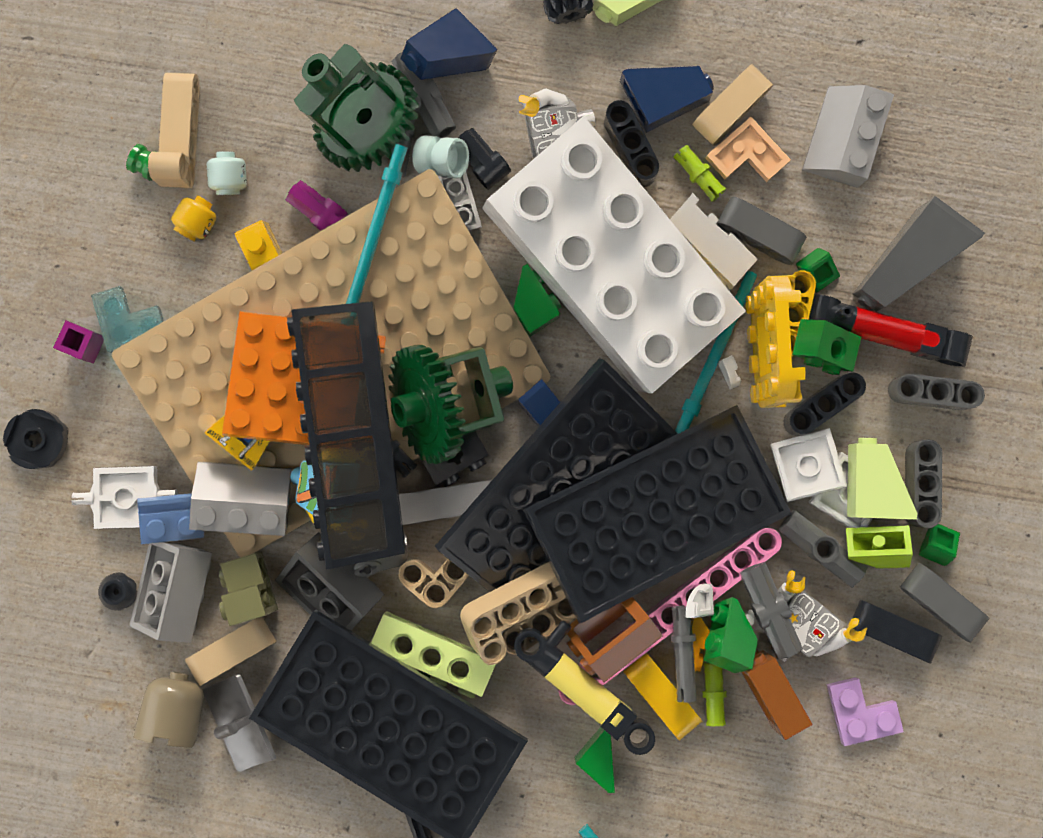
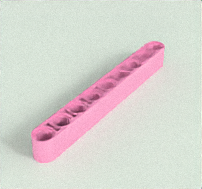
[558,527,782,705]

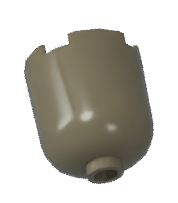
[133,672,204,748]

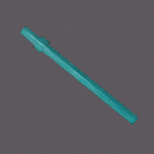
[340,144,408,326]
[675,271,758,434]

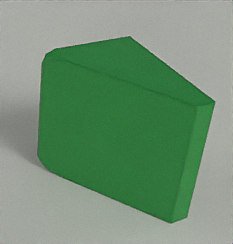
[796,248,840,293]
[919,524,960,566]

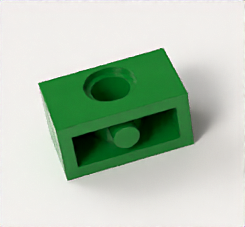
[792,319,861,375]

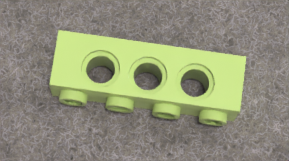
[371,611,496,698]

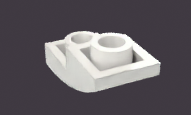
[438,171,482,230]

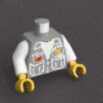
[519,89,596,158]
[771,570,867,663]

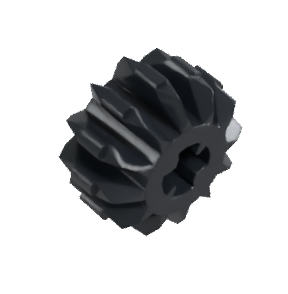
[543,0,594,24]

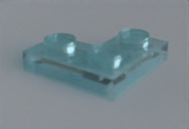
[91,286,164,353]

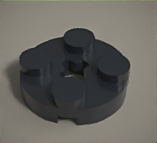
[3,409,68,469]

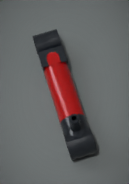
[809,294,973,367]

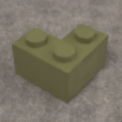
[219,552,278,626]

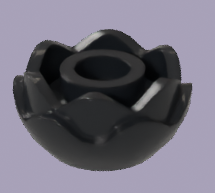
[98,572,137,611]

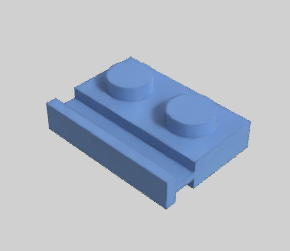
[137,493,204,544]

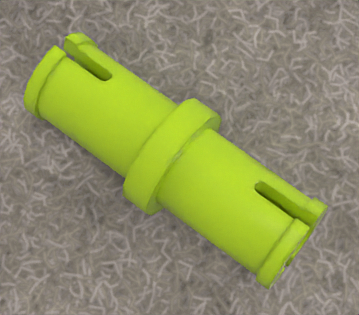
[673,145,726,202]
[702,663,727,726]

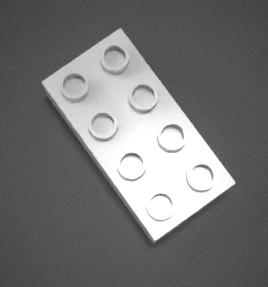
[482,116,746,393]

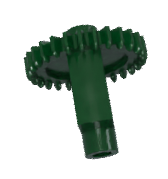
[294,44,419,172]
[388,345,513,464]

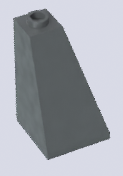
[853,196,985,312]

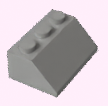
[802,85,894,188]
[189,462,292,536]
[130,541,212,643]

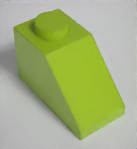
[846,525,913,569]

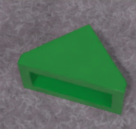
[574,727,615,793]

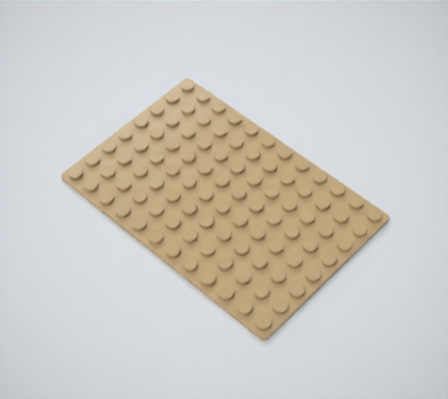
[112,169,551,557]

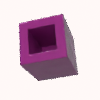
[53,320,106,364]

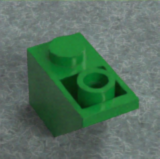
[513,263,562,337]
[704,597,758,673]

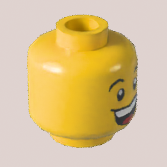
[171,195,217,242]

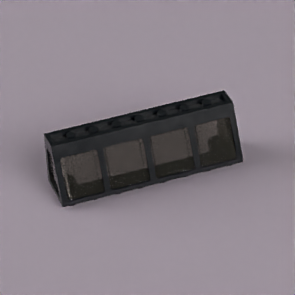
[287,301,406,569]

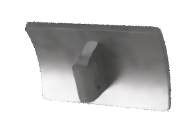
[203,674,276,772]

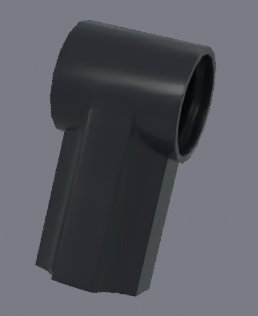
[458,128,511,190]

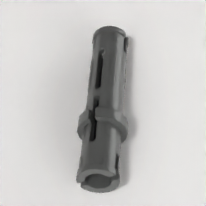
[671,606,697,702]

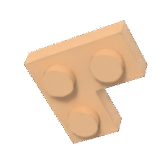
[705,117,791,182]

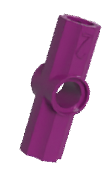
[285,180,349,231]

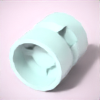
[412,135,469,178]

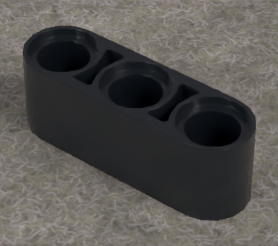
[604,100,660,187]
[783,372,866,436]
[852,600,942,664]

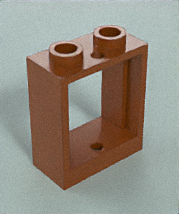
[566,597,663,683]
[741,649,813,740]

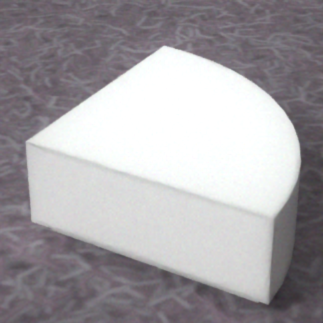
[718,355,741,390]
[686,584,714,618]

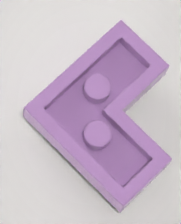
[827,677,904,746]

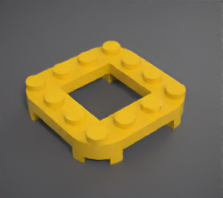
[745,275,806,408]

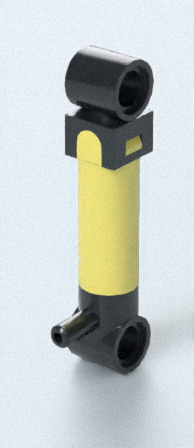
[514,620,656,755]

